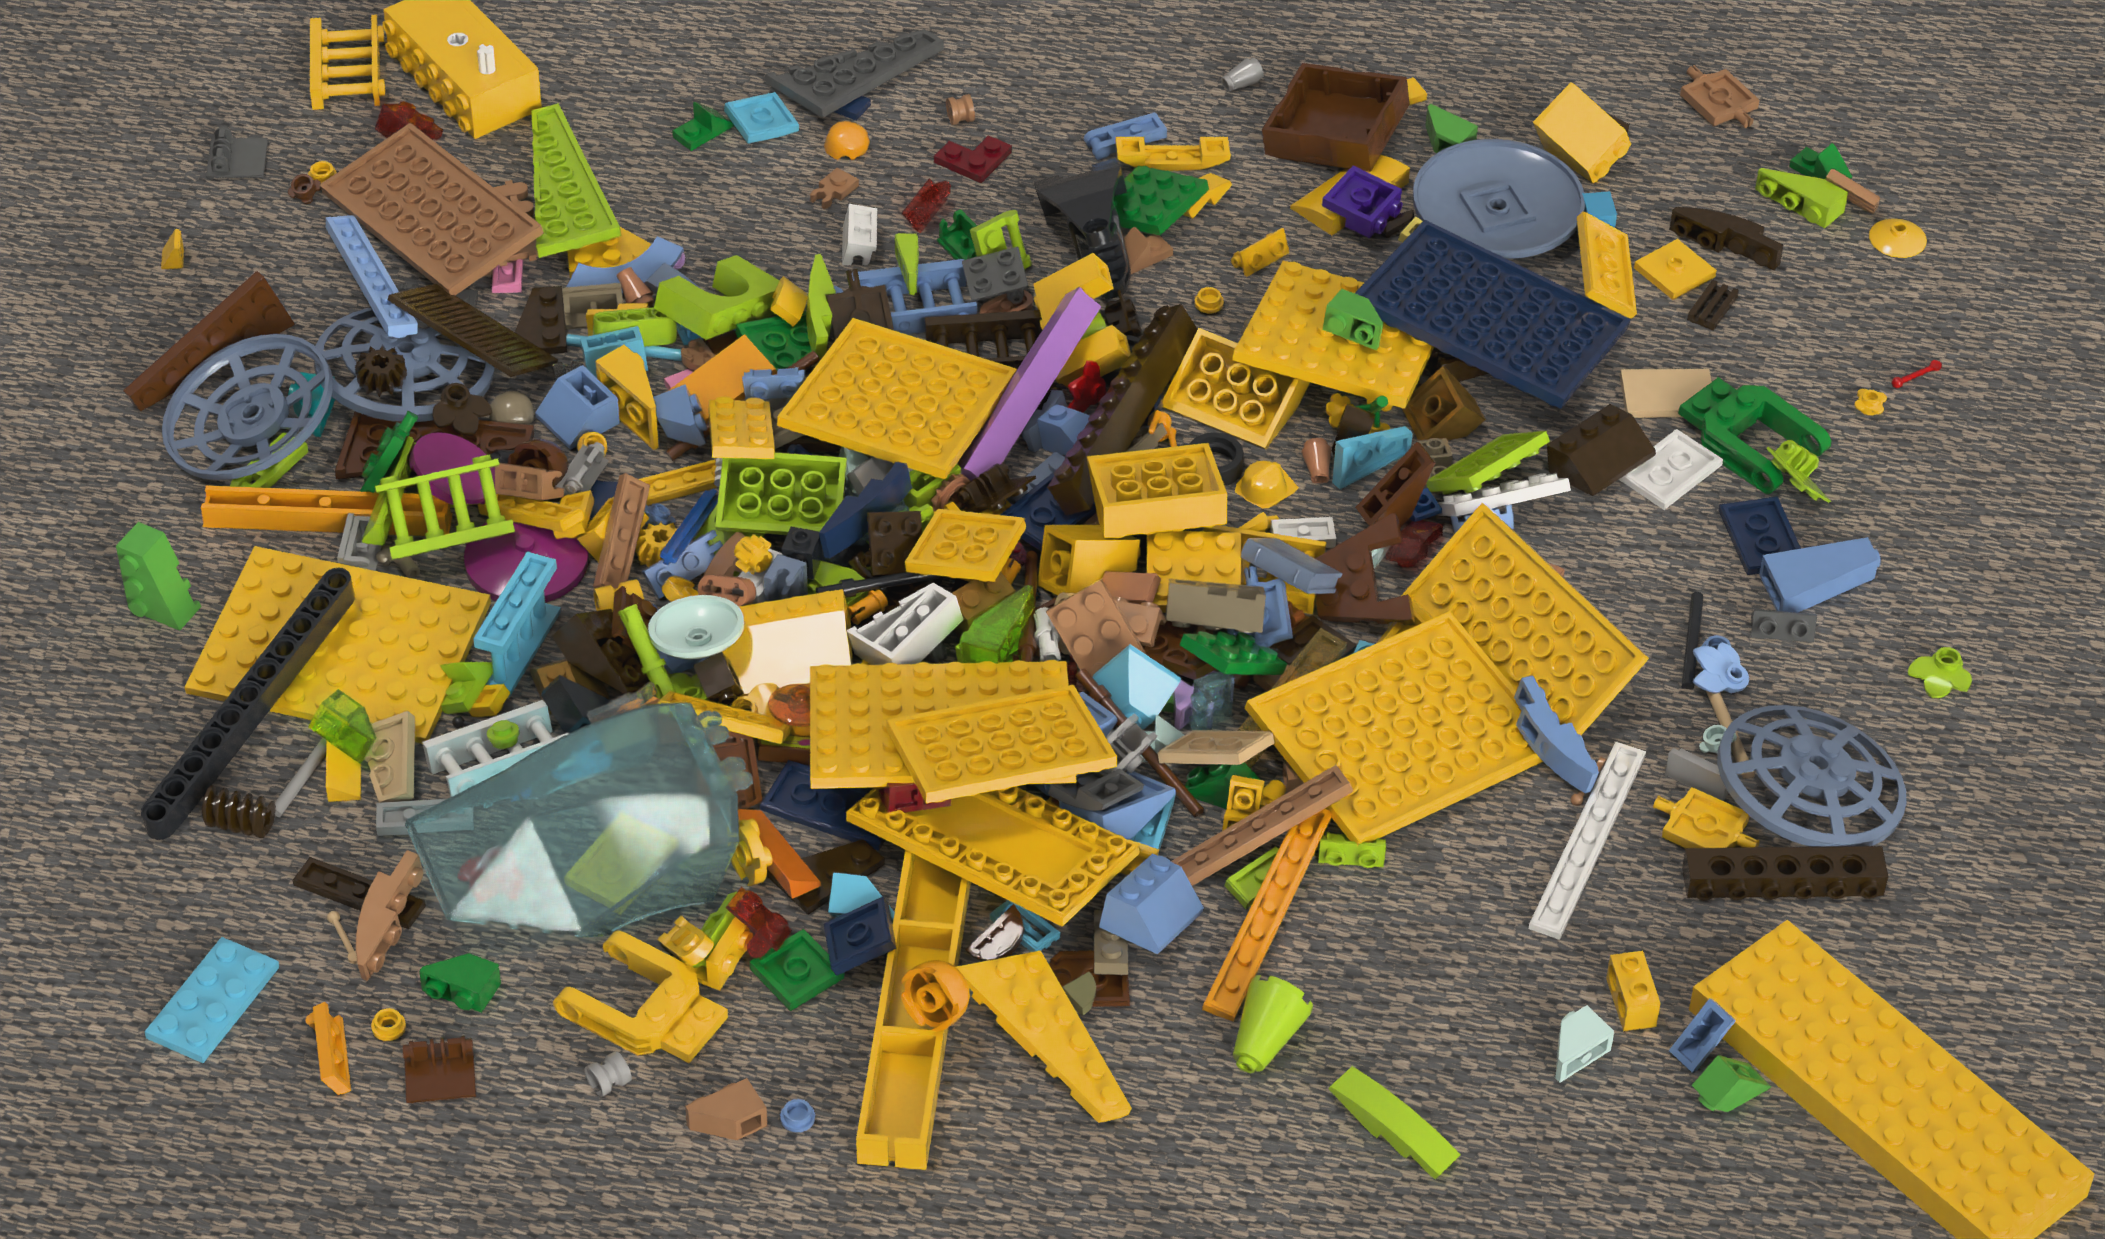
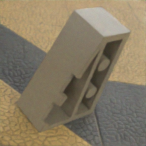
[1166,579,1266,633]

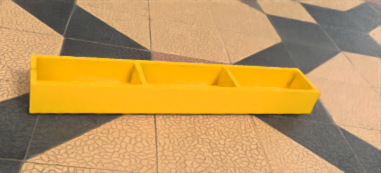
[856,850,971,1170]

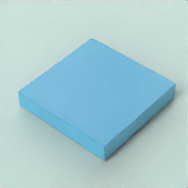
[724,92,799,144]

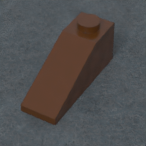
[1355,442,1435,527]

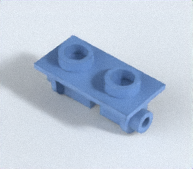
[742,367,805,400]

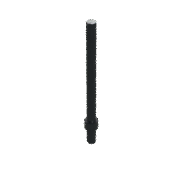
[816,572,947,598]

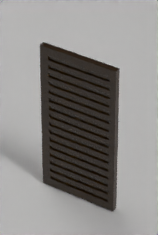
[387,284,558,377]

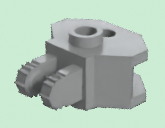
[1103,713,1157,774]

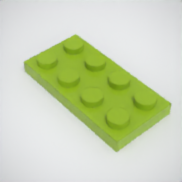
[1426,431,1550,495]

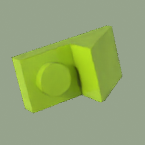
[440,662,493,714]

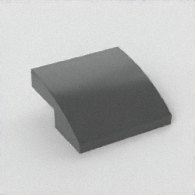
[1048,769,1144,811]

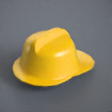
[1235,460,1299,509]

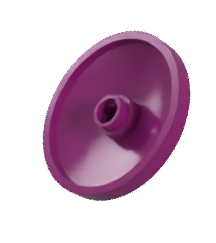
[464,520,589,603]

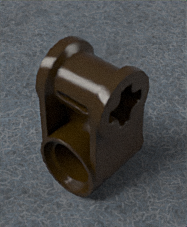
[1331,404,1376,456]

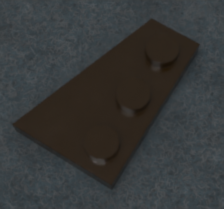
[515,286,567,354]
[767,839,885,915]

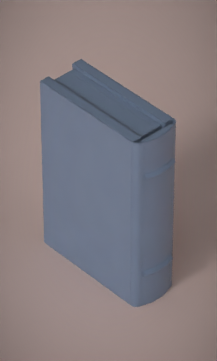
[1241,538,1343,594]

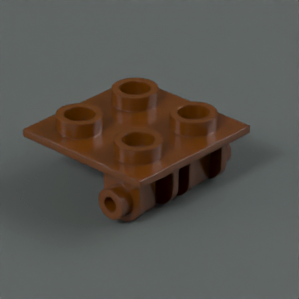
[403,1035,476,1103]

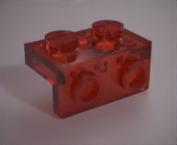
[375,101,443,140]

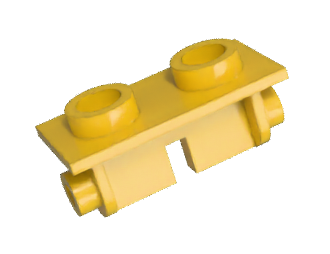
[1231,228,1290,277]

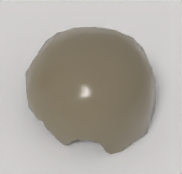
[489,391,534,425]

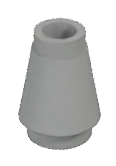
[1221,57,1264,92]

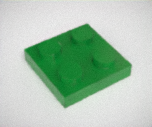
[750,929,844,1011]

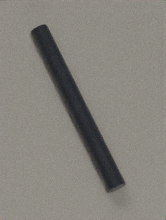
[1681,592,1704,690]

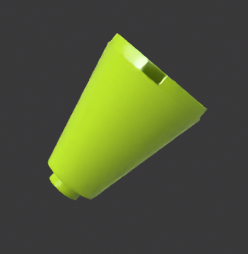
[1233,975,1313,1073]

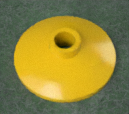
[1869,219,1927,258]

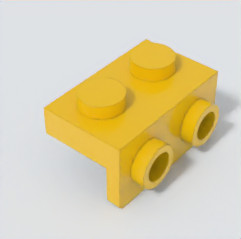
[695,913,753,991]

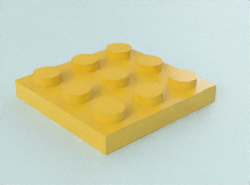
[905,509,1026,582]
[1147,531,1241,613]

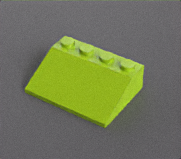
[715,453,847,535]

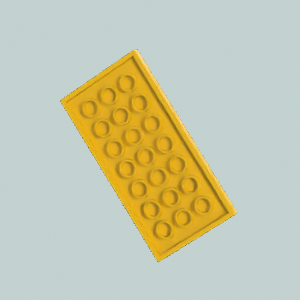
[1401,503,1649,735]

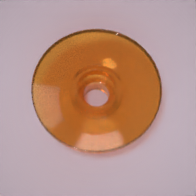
[768,683,810,727]

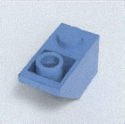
[653,385,707,446]

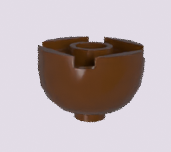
[508,438,569,487]

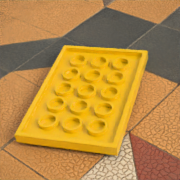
[886,685,1117,804]

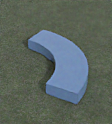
[567,236,684,296]

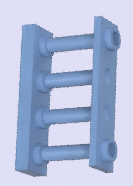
[852,259,977,334]

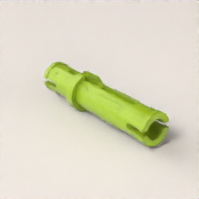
[618,604,676,699]

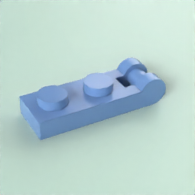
[1084,112,1167,160]

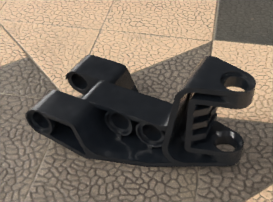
[1034,158,1131,299]

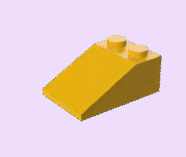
[595,345,659,450]

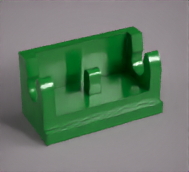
[937,209,977,260]

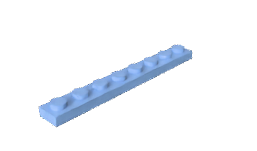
[326,215,418,338]

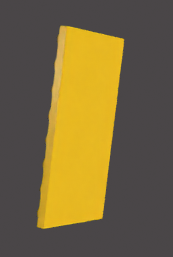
[846,786,1139,927]

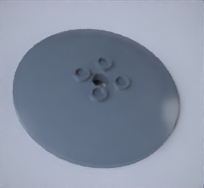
[1413,139,1585,259]

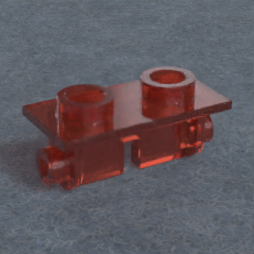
[902,178,951,233]

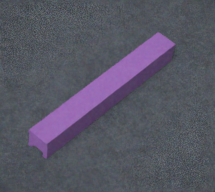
[957,287,1101,481]

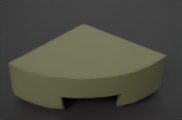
[1062,972,1096,1016]

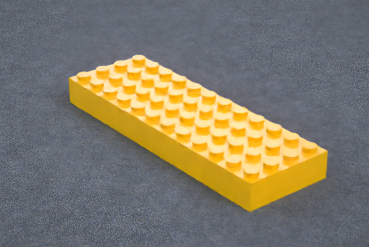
[1689,920,2095,1239]

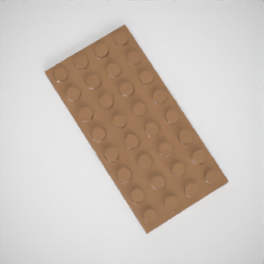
[320,123,544,296]

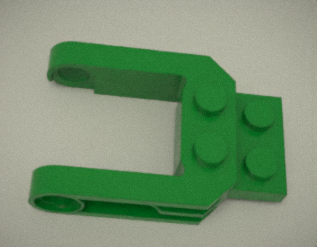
[1678,377,1831,494]

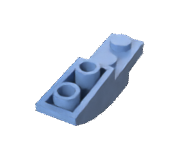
[1514,676,1599,793]

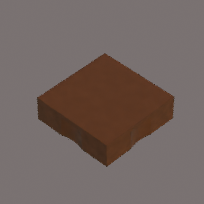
[1262,63,1410,172]

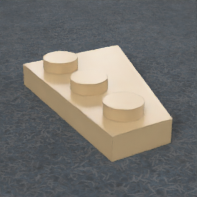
[354,711,415,803]

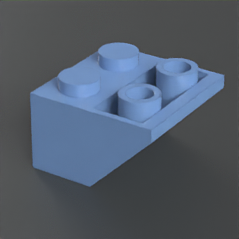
[535,365,620,450]

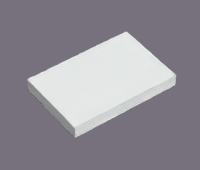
[1618,429,1723,510]

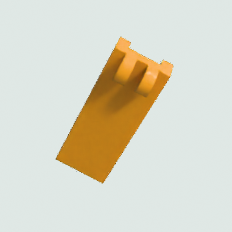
[305,1001,351,1095]

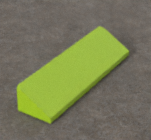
[362,436,415,546]

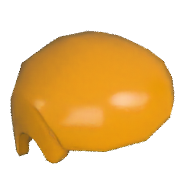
[824,121,870,160]

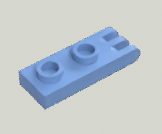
[641,530,723,599]

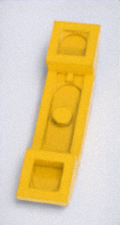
[1115,137,1231,171]

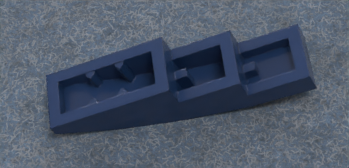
[819,462,912,558]

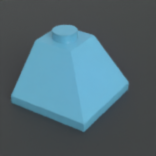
[1093,644,1181,729]

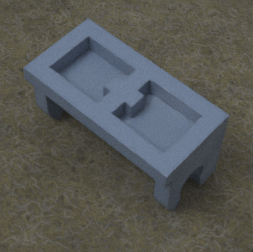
[764,554,808,602]

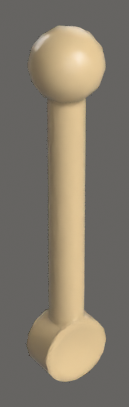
[327,911,357,964]

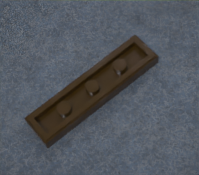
[293,857,426,929]

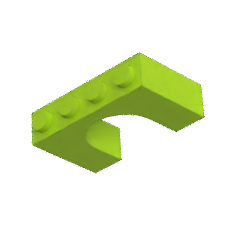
[654,255,780,340]

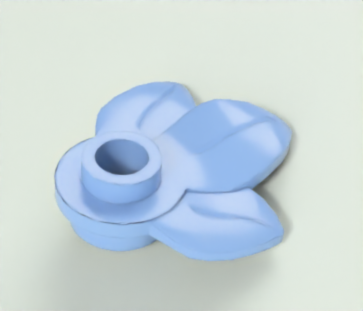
[1693,642,1749,693]

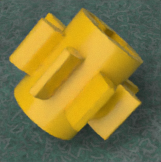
[734,534,773,575]

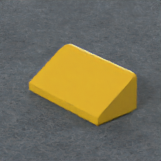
[326,739,361,802]

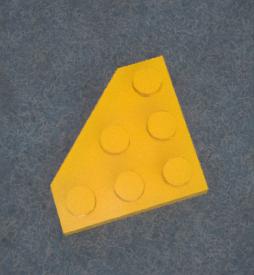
[567,227,651,279]

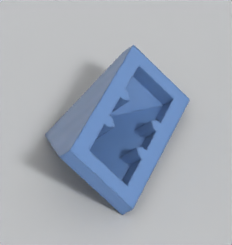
[1669,998,1736,1073]

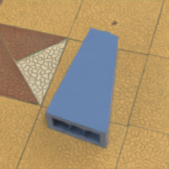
[1759,537,1881,613]

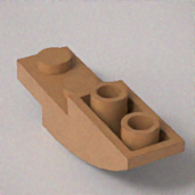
[356,850,423,981]

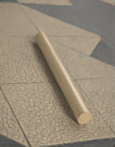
[1705,690,1755,779]

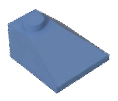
[1037,404,1090,455]

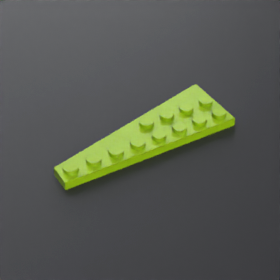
[531,103,621,258]

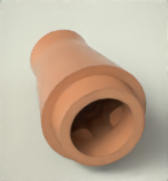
[617,267,655,307]
[1301,438,1331,483]

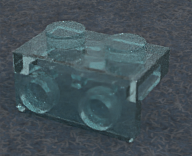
[1189,672,1235,730]

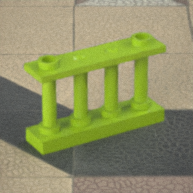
[375,455,515,560]

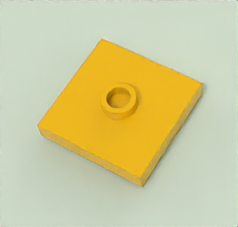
[1634,239,1717,300]

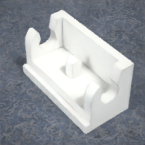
[842,204,877,265]

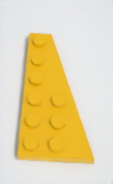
[956,950,1132,1123]

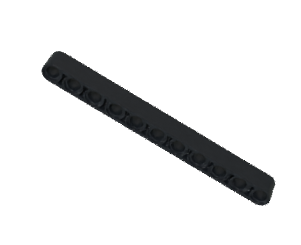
[141,567,355,840]

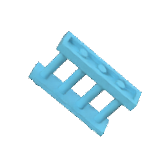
[473,552,561,699]

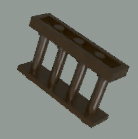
[925,310,1042,369]

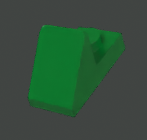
[672,101,734,151]
[1789,143,1852,180]

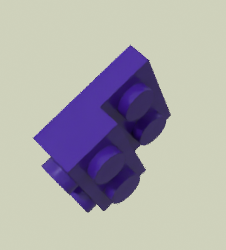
[1322,165,1403,238]

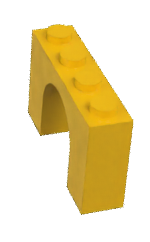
[1033,253,1131,389]

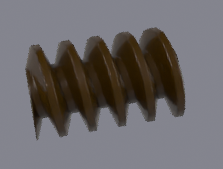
[202,785,276,838]

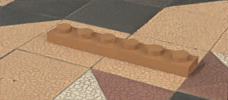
[1170,765,1354,886]

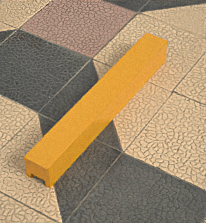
[201,486,453,536]

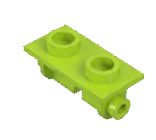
[1318,832,1386,868]

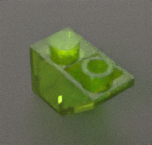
[308,689,377,764]

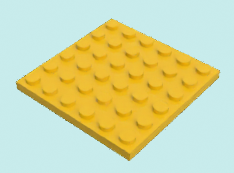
[1232,260,1434,409]
[777,318,1017,479]

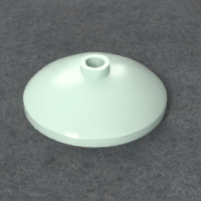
[648,595,744,659]

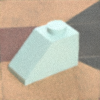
[1555,1005,1614,1082]

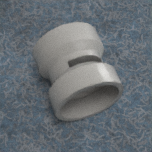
[584,1051,632,1097]

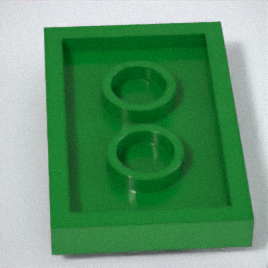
[1179,631,1287,675]

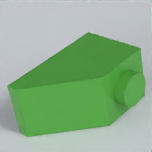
[1692,1055,1771,1112]

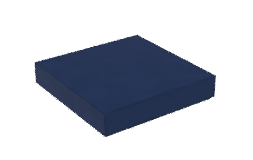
[824,897,896,976]

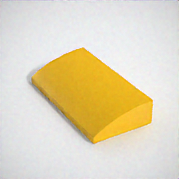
[1290,155,1410,236]

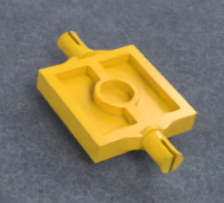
[1653,787,1760,848]

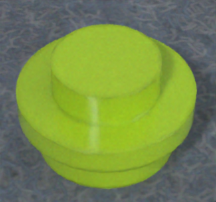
[487,720,520,749]

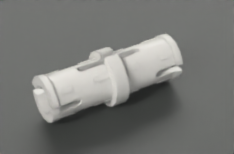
[1033,607,1061,662]

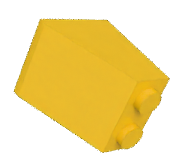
[1533,82,1631,183]
[1037,525,1140,596]

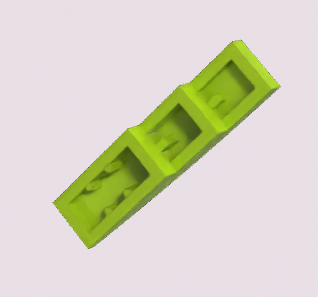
[806,254,836,358]
[1328,1066,1461,1179]

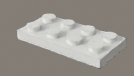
[1438,473,1571,517]

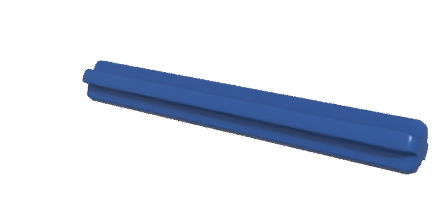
[660,489,718,565]

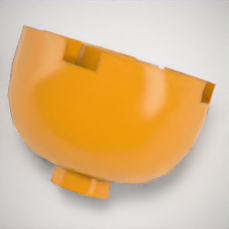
[901,960,970,1032]

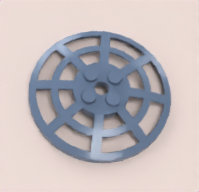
[314,308,494,422]
[162,334,333,480]
[1717,705,1907,847]

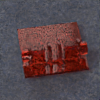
[725,886,792,958]

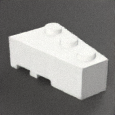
[847,583,964,665]

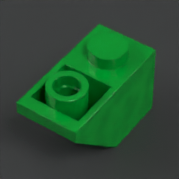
[1185,762,1260,809]
[419,953,501,1013]

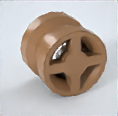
[946,94,975,125]

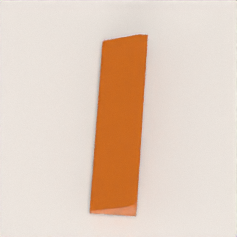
[730,809,821,899]

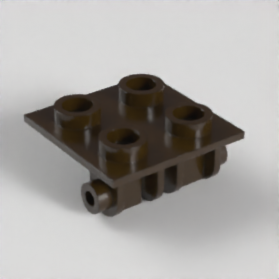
[957,463,1036,513]
[860,511,922,575]

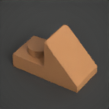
[1124,227,1173,274]

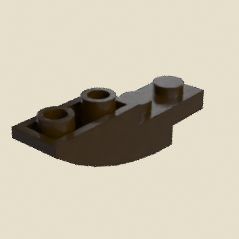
[1669,207,1784,271]

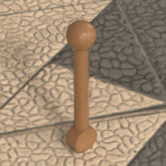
[1571,757,1607,806]

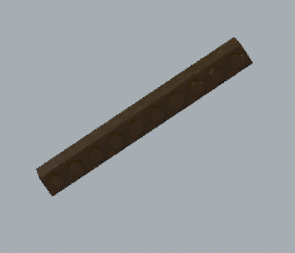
[1047,304,1198,516]

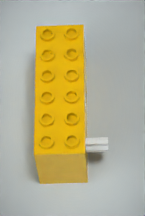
[383,0,542,139]

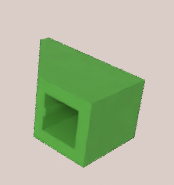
[1426,104,1478,153]
[1322,289,1383,350]

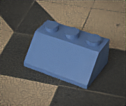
[1099,853,1204,954]

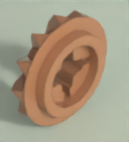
[931,473,970,512]

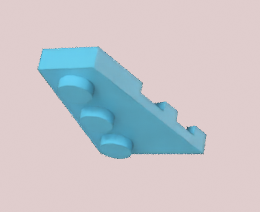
[1332,426,1413,489]

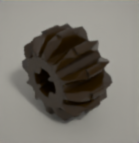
[355,344,407,397]

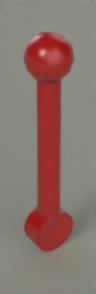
[1891,360,1942,388]

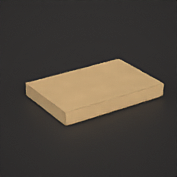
[1620,369,1712,418]
[1157,730,1275,765]

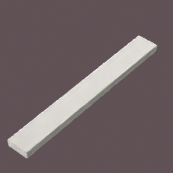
[1529,741,1646,940]

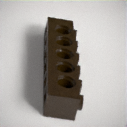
[1682,846,1888,901]

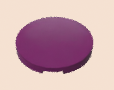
[409,433,496,505]

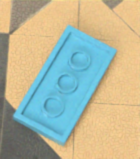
[145,937,279,1063]

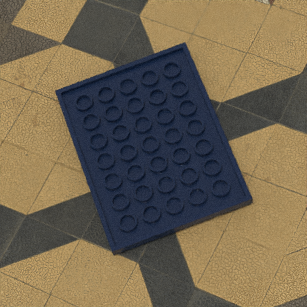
[1355,220,1631,409]

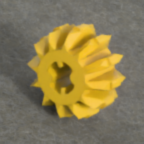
[635,521,678,567]

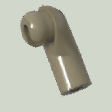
[376,545,420,578]

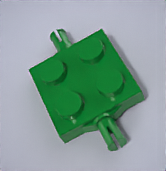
[360,411,419,493]

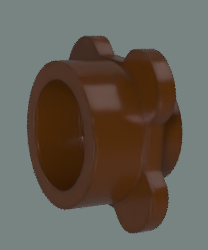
[288,174,321,204]

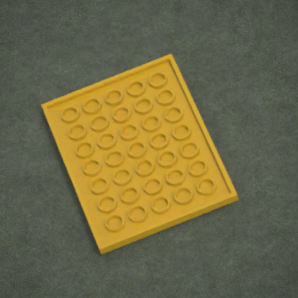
[184,546,491,744]
[1245,611,1543,846]
[810,660,1076,789]

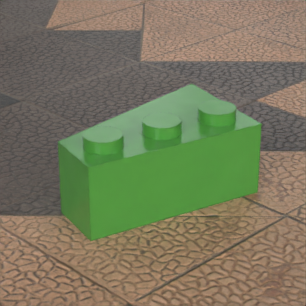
[116,522,202,631]

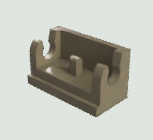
[562,283,623,329]

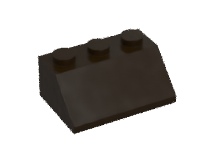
[1547,404,1656,496]

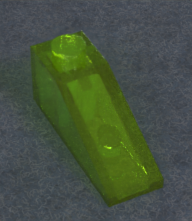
[959,585,1034,664]

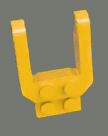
[553,930,728,1063]

